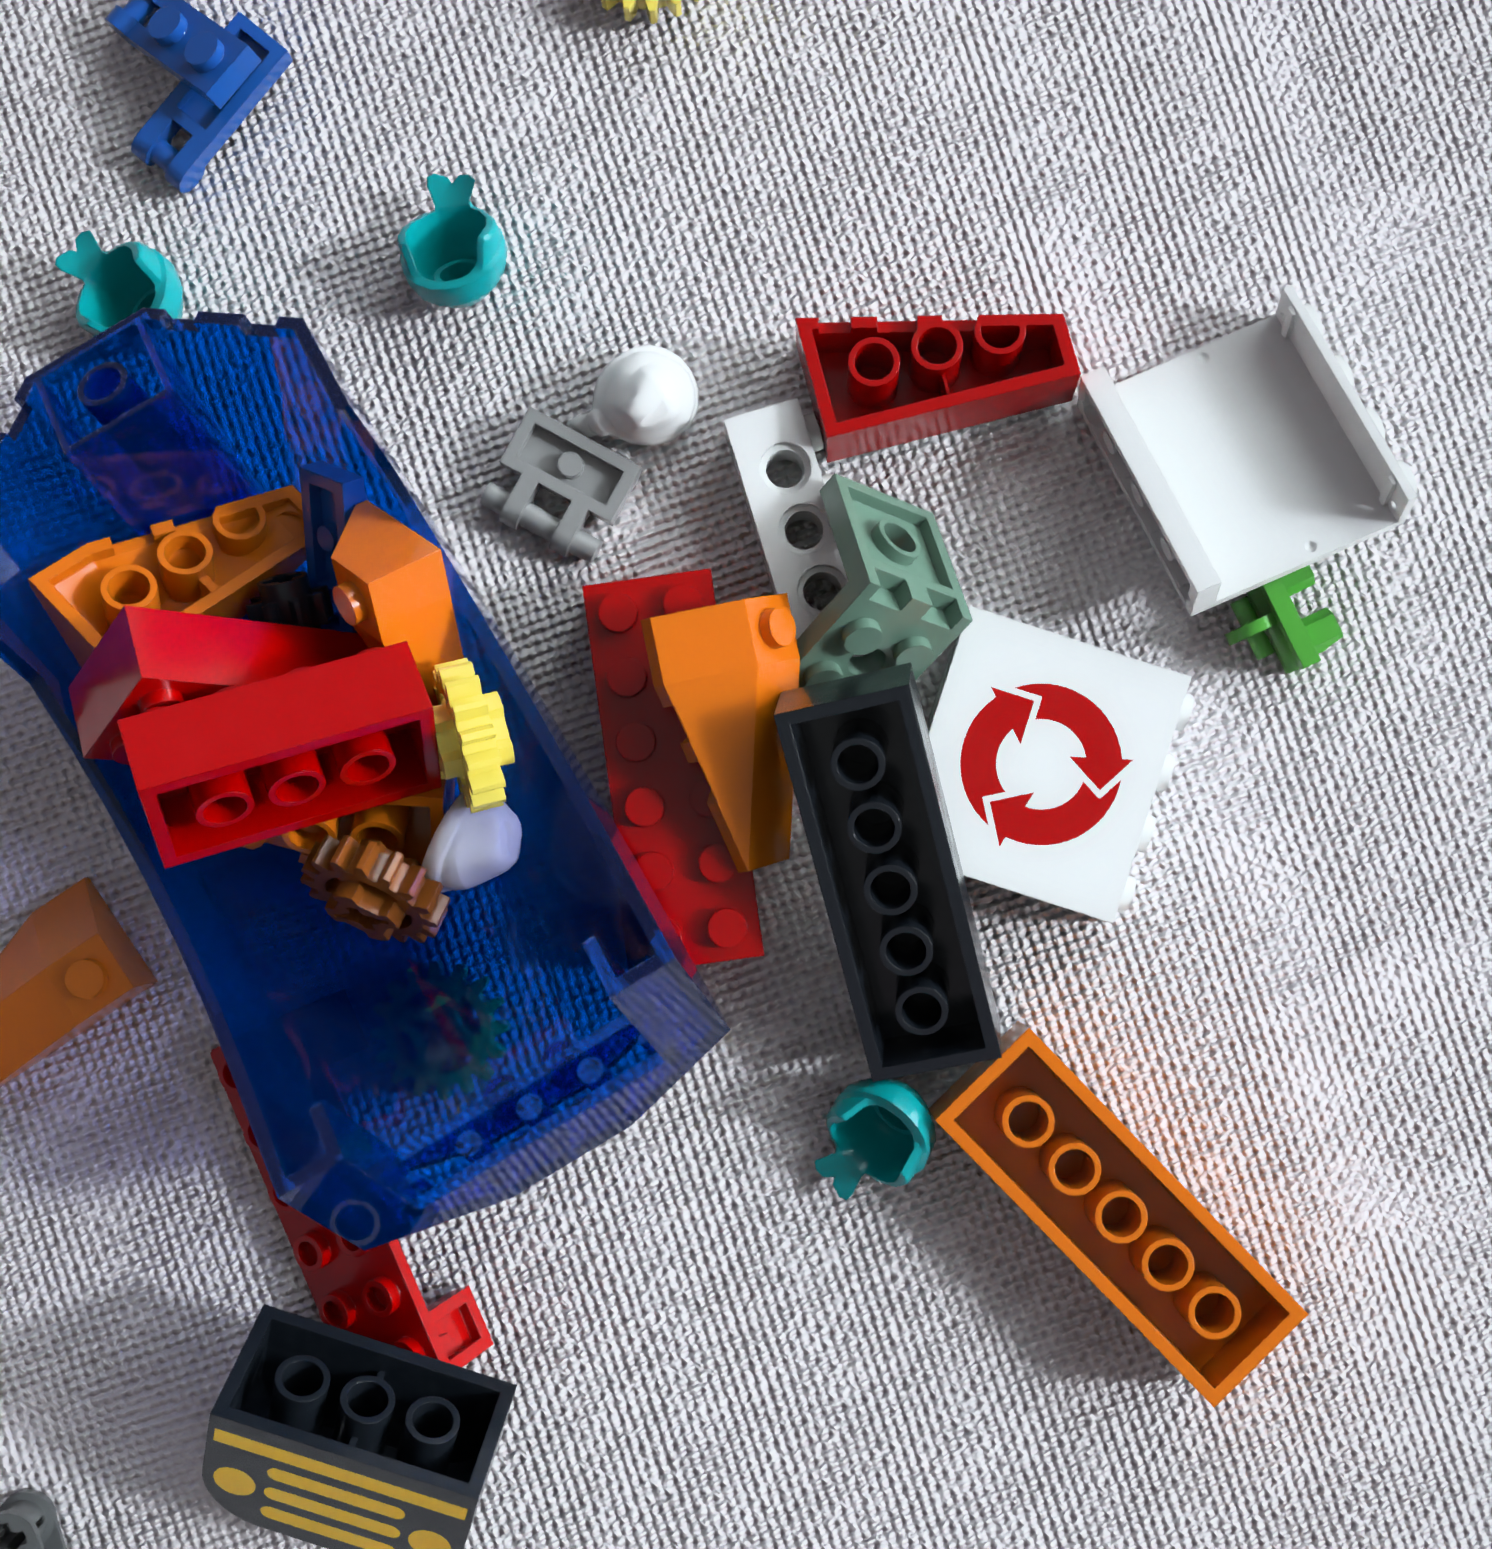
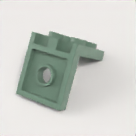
[797,473,973,688]

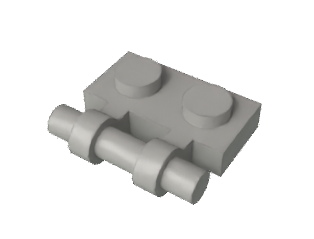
[480,406,643,564]

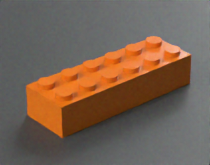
[929,1021,1309,1408]

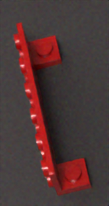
[210,992,494,1367]

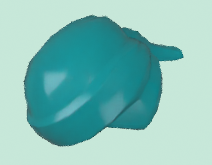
[396,174,508,308]
[55,230,183,353]
[814,1078,936,1200]

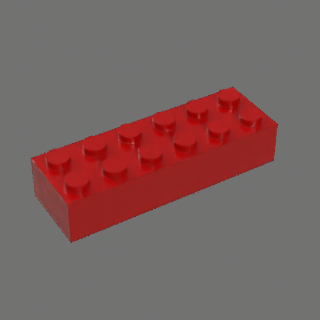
[582,568,764,974]

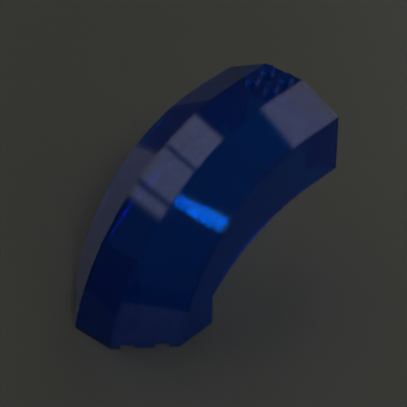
[0,308,731,1251]

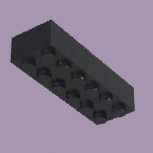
[774,662,1002,1082]

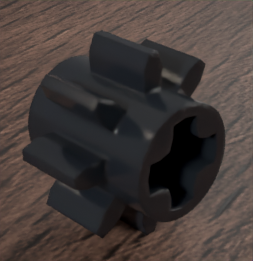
[245,571,335,629]

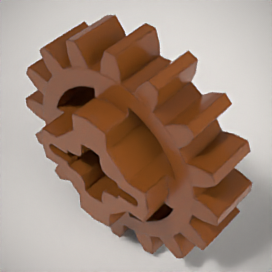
[300,835,450,943]

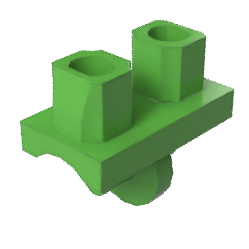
[1224,565,1343,674]

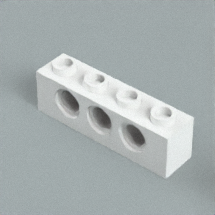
[724,397,848,640]

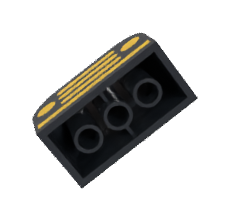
[202,1304,517,1549]

